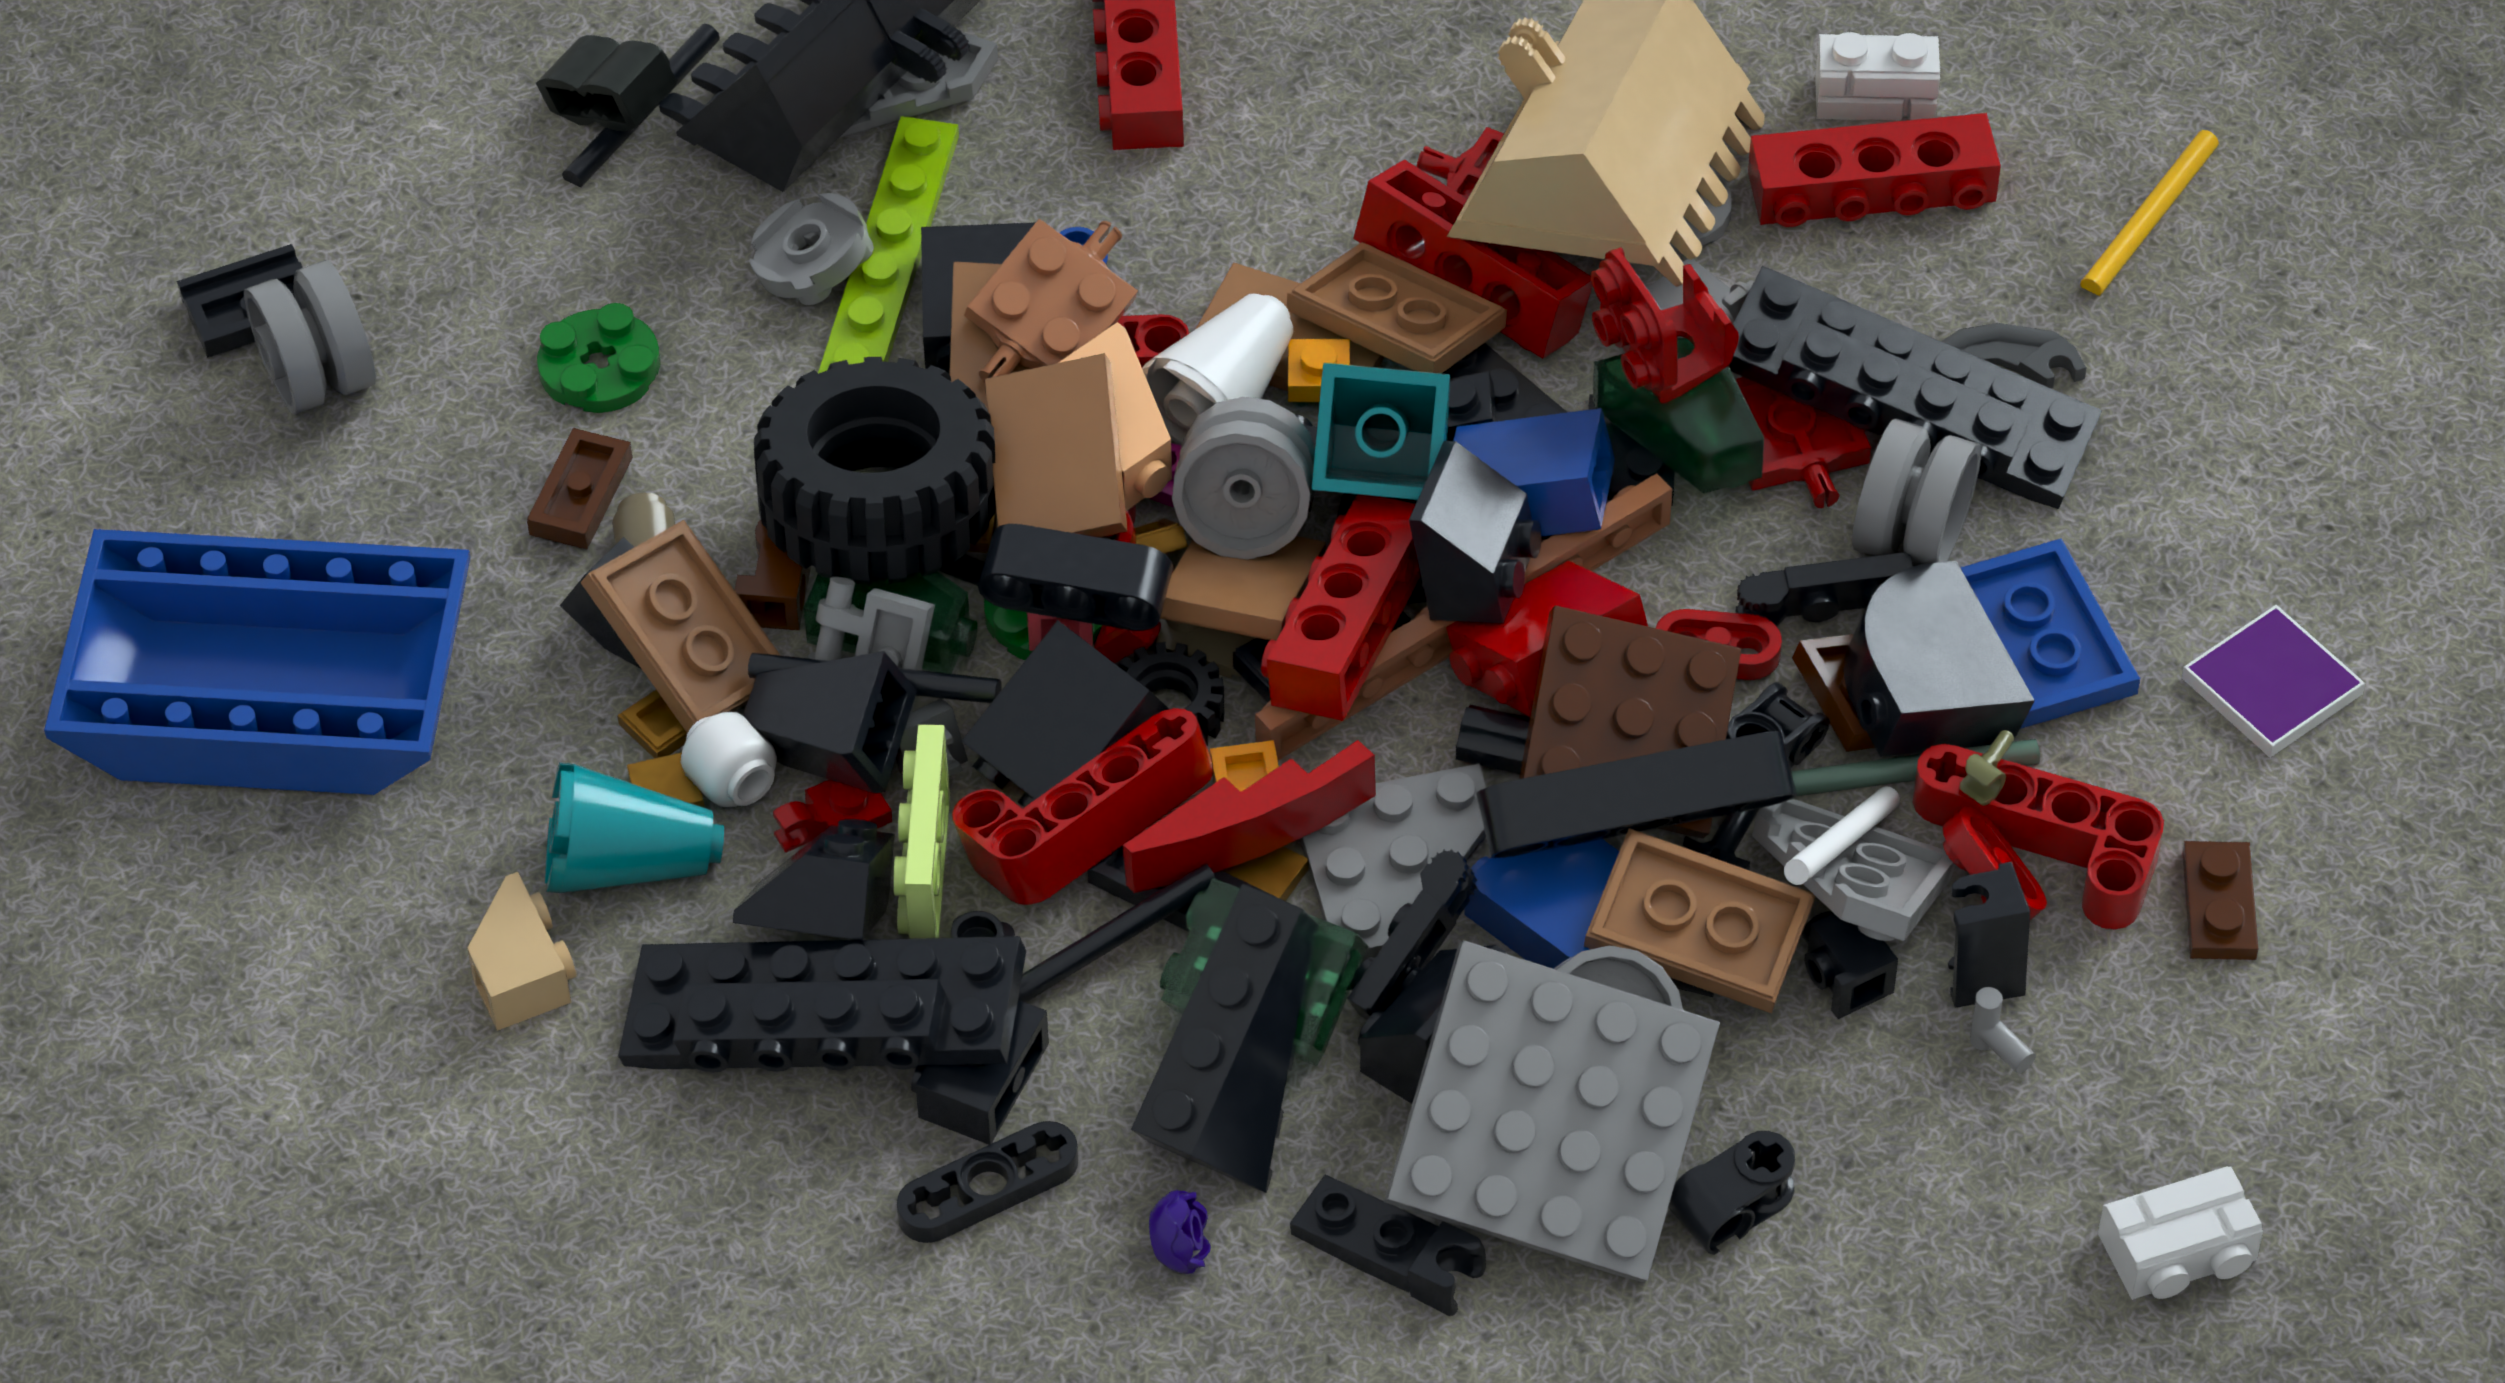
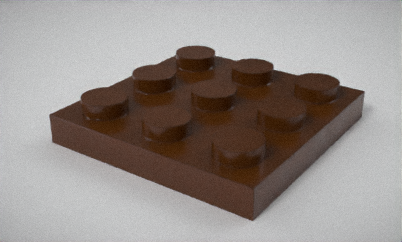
[1519,605,1742,839]

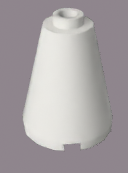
[1142,294,1293,445]

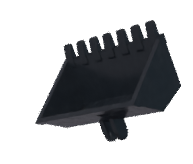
[659,0,981,192]

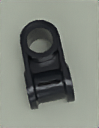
[1726,682,1830,768]
[1668,1131,1795,1255]

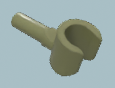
[1959,730,2014,806]

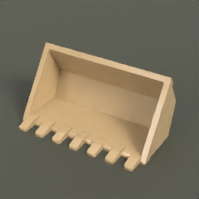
[1447,0,1765,287]

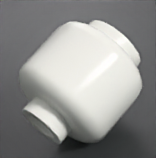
[680,712,777,807]

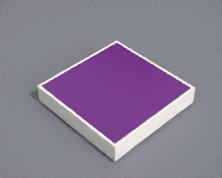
[2182,605,2365,758]

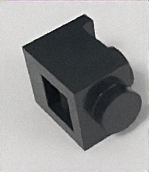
[1802,911,1898,1019]

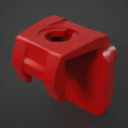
[1591,247,1739,403]

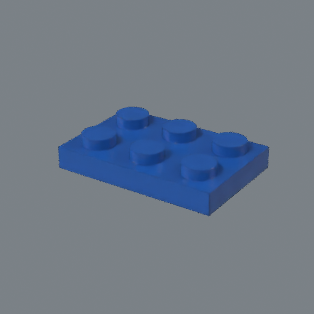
[1960,538,2140,729]

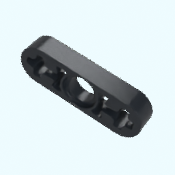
[897,1121,1078,1243]

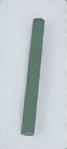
[1791,739,2040,796]

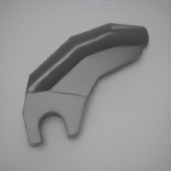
[1941,323,2087,388]

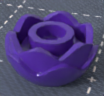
[1149,1190,1211,1274]

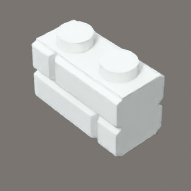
[1815,32,1940,121]
[2098,1166,2263,1300]

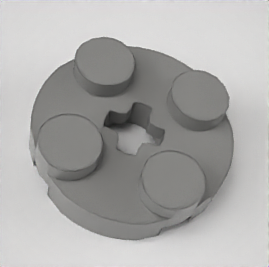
[749,193,874,305]

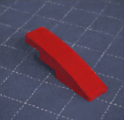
[1123,740,1376,893]

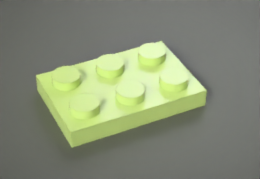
[894,724,950,939]

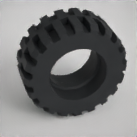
[754,357,996,585]

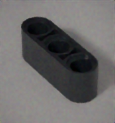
[978,523,1173,631]

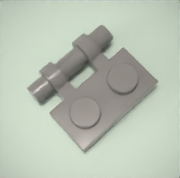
[808,577,935,713]

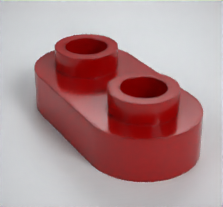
[1655,609,1782,680]
[1943,806,2047,921]

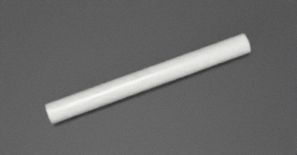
[1784,786,1900,885]

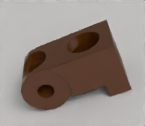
[734,520,811,631]

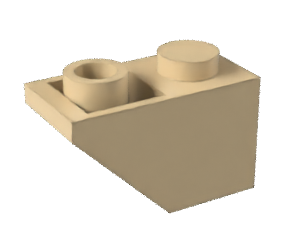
[467,872,577,1031]

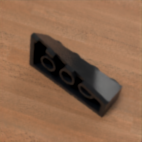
[1131,884,1319,1193]

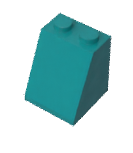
[1312,363,1450,500]

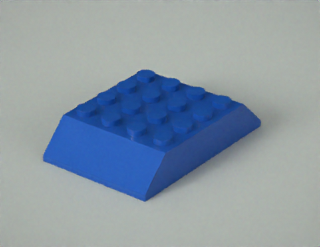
[44,529,471,795]

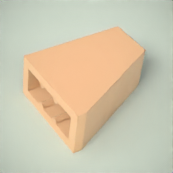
[1058,322,1172,511]

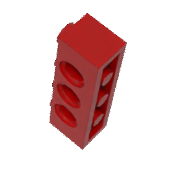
[1092,0,1184,150]
[1748,113,2001,227]
[1353,159,1593,359]
[1261,494,1421,721]

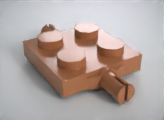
[964,219,1138,382]

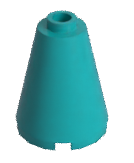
[545,762,724,893]

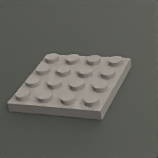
[1384,940,1720,1283]

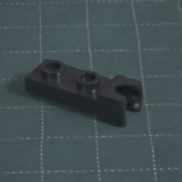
[1290,1174,1486,1316]

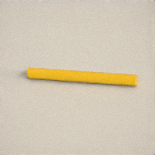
[2080,130,2219,296]

